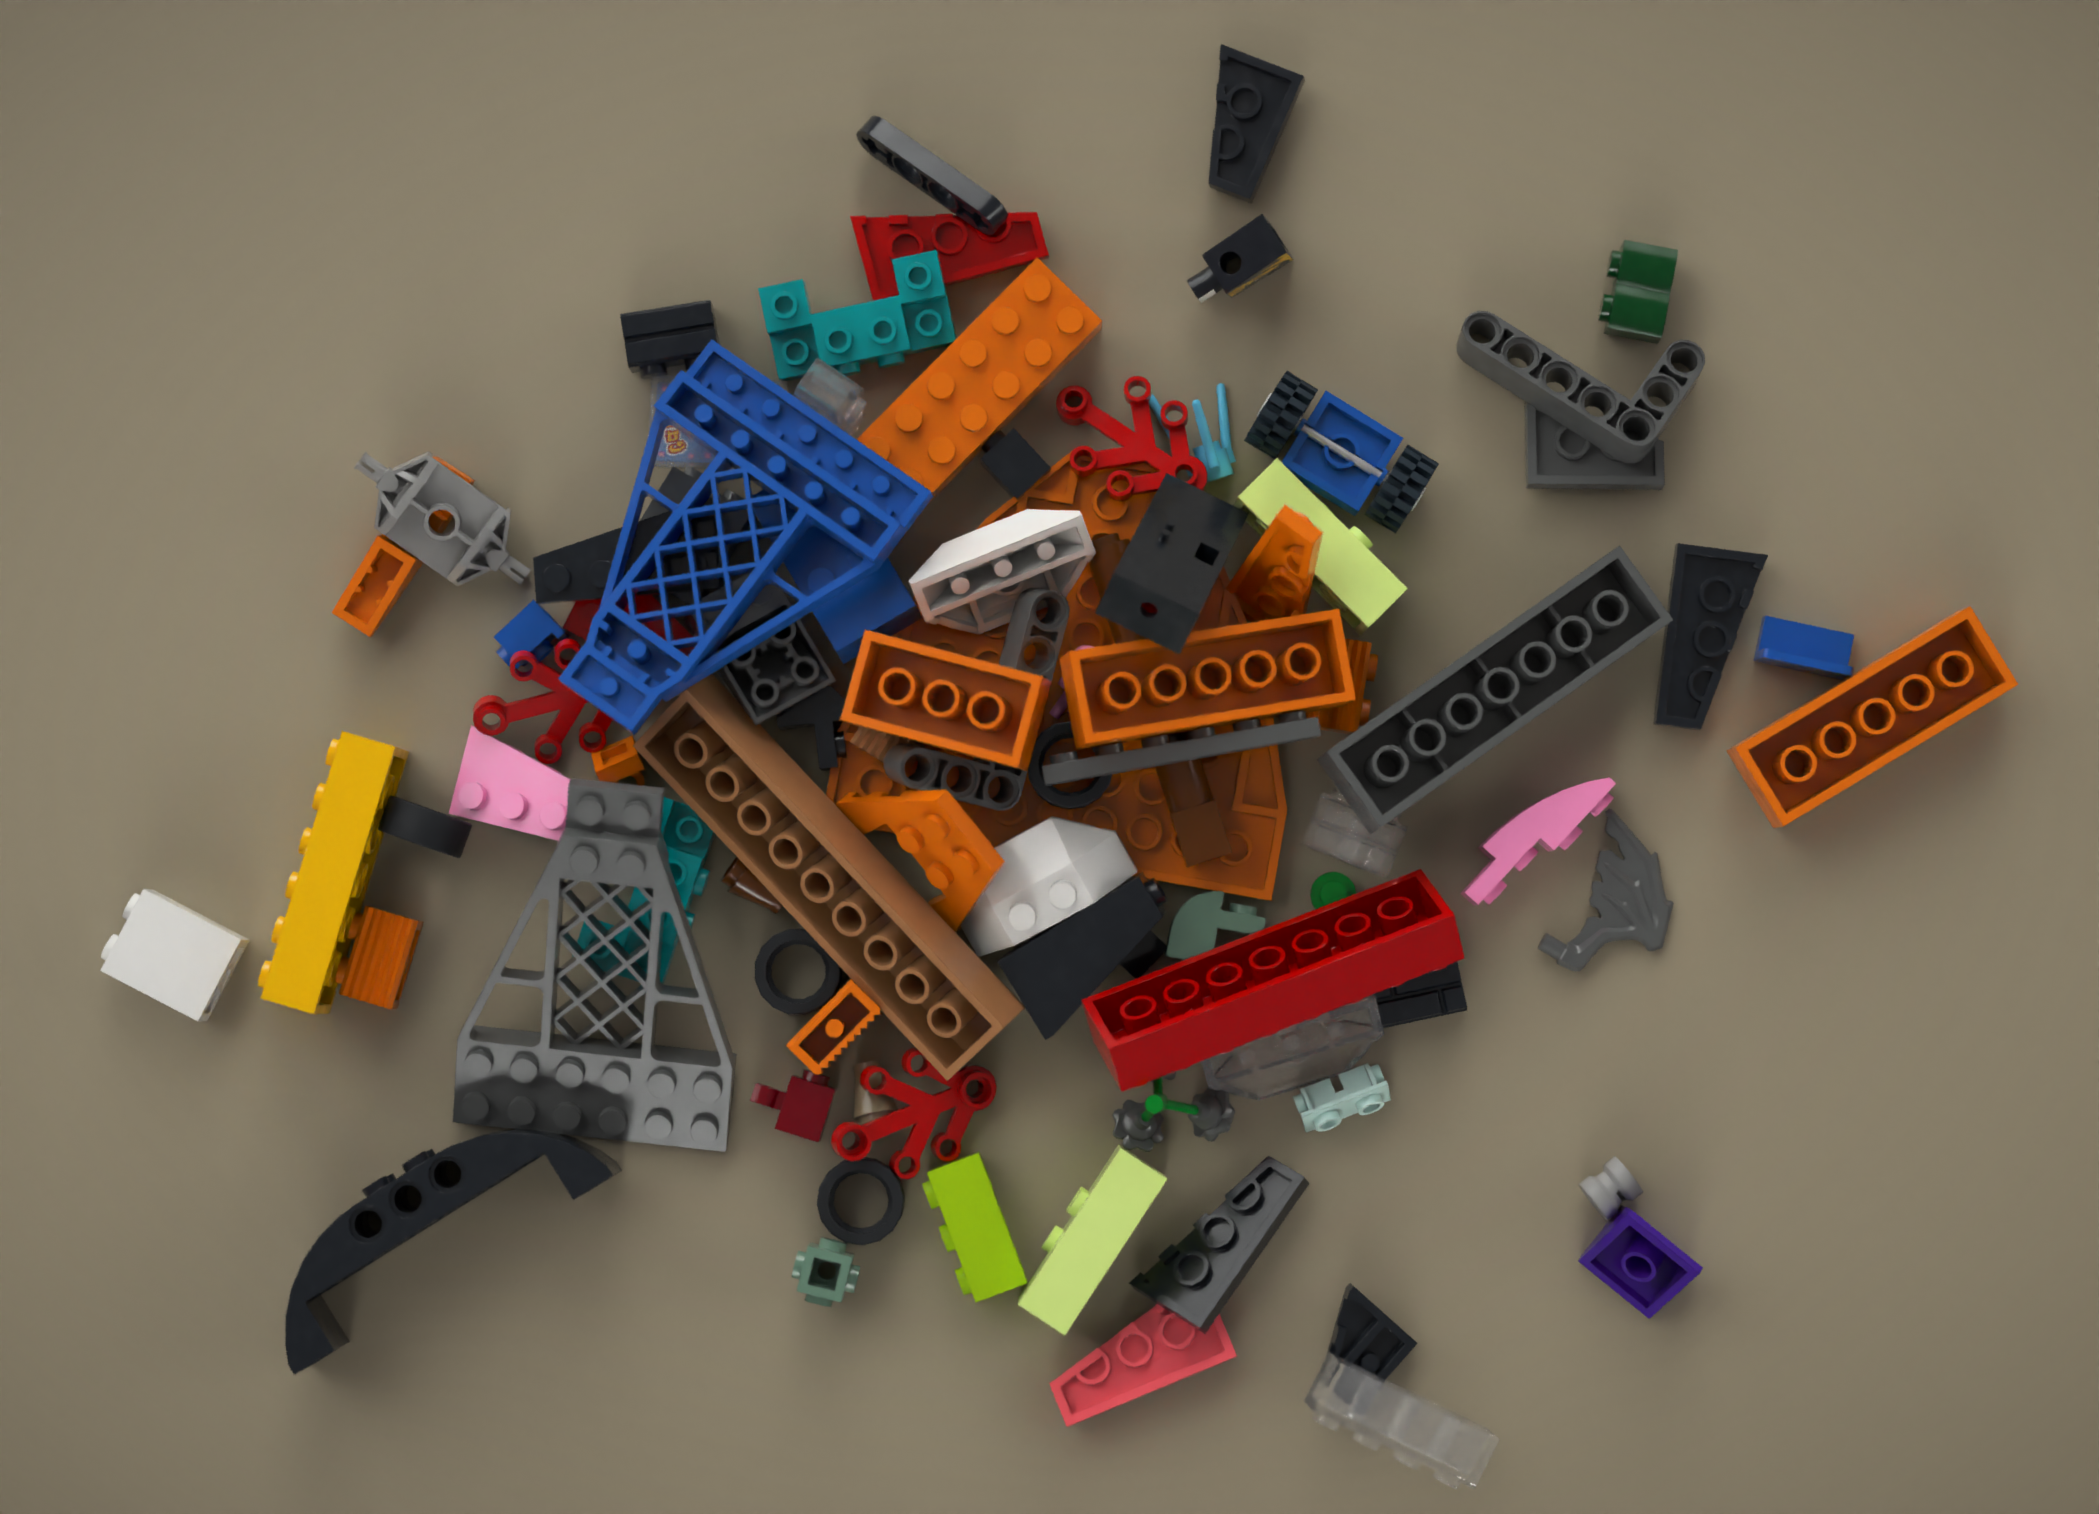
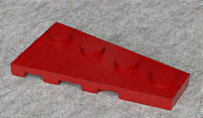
[850,212,1049,301]

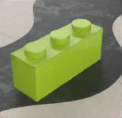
[922,1151,1028,1303]

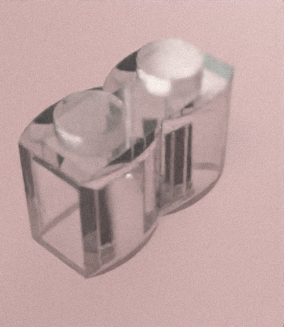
[794,358,867,436]

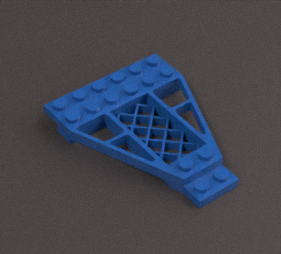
[558,339,933,735]

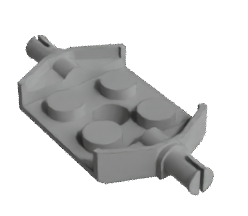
[354,451,531,586]

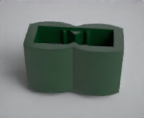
[1598,240,1678,344]

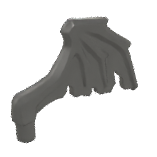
[1538,808,1674,972]

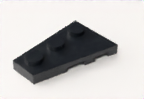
[1208,44,1305,204]

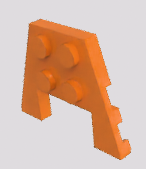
[835,790,1005,933]

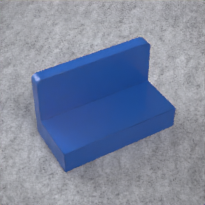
[1753,616,1855,680]

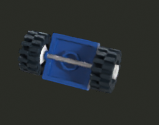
[1244,371,1439,534]

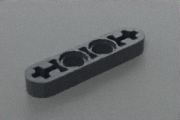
[856,116,1008,235]

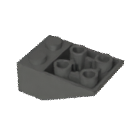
[684,573,836,726]

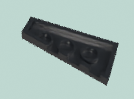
[533,496,721,605]
[1653,543,1768,730]
[1129,1156,1309,1334]

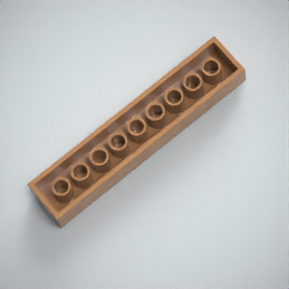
[633,674,1025,1081]

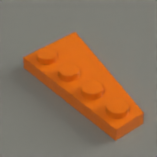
[1223,504,1323,622]

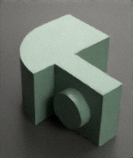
[1164,891,1266,960]

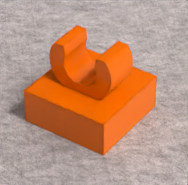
[591,735,645,786]

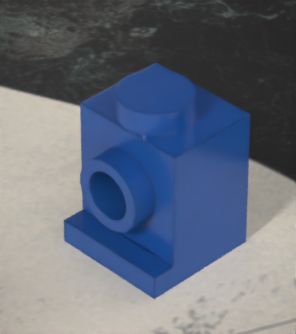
[494,599,570,669]

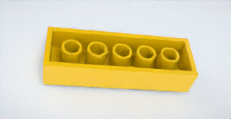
[258,731,409,1014]

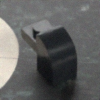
[776,685,847,771]

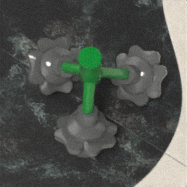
[1112,1071,1235,1152]

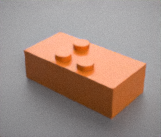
[840,630,1052,771]

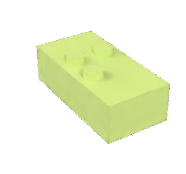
[1234,458,1408,636]
[1018,1145,1167,1336]

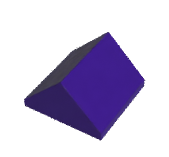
[1578,1205,1703,1319]

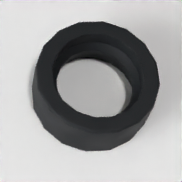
[1028,721,1112,810]
[378,796,472,858]
[755,929,842,1015]
[817,1157,905,1245]

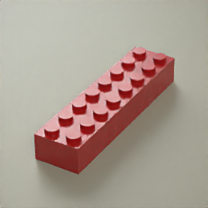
[1081,869,1465,1092]

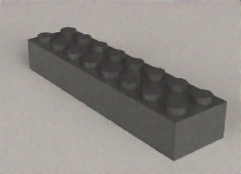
[1317,546,1673,835]

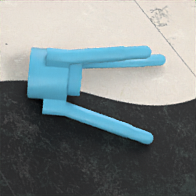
[1148,383,1236,483]

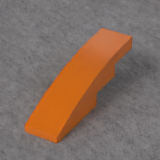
[332,456,475,637]

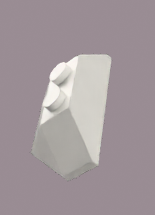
[908,509,1096,634]
[961,816,1138,957]

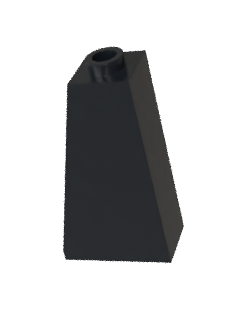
[997,872,1168,1040]

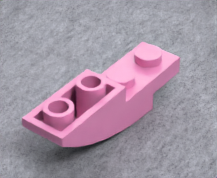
[1460,777,1616,906]

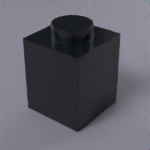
[980,428,1051,501]

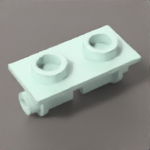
[1293,1063,1391,1133]

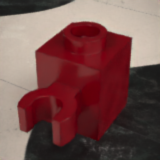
[750,1069,837,1143]

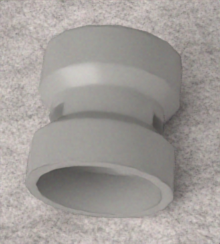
[1578,1156,1643,1220]

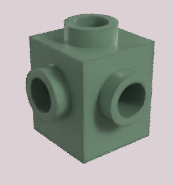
[791,1237,861,1307]

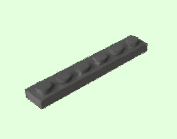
[1042,711,1321,786]

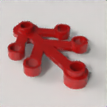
[1056,376,1207,502]
[473,639,613,764]
[831,1048,997,1179]

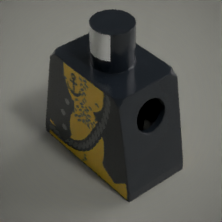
[1187,214,1294,303]

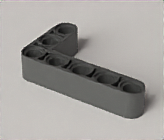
[1456,311,1705,464]
[884,588,1070,811]

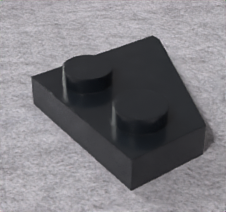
[1320,1283,1418,1412]

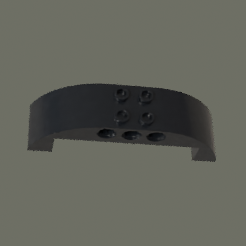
[285,1129,622,1375]

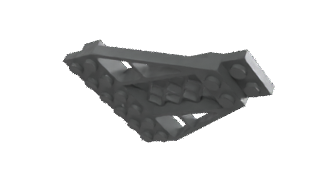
[453,778,737,1152]

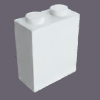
[100,889,250,1021]

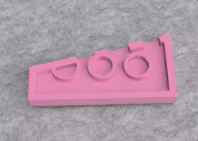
[448,725,571,841]

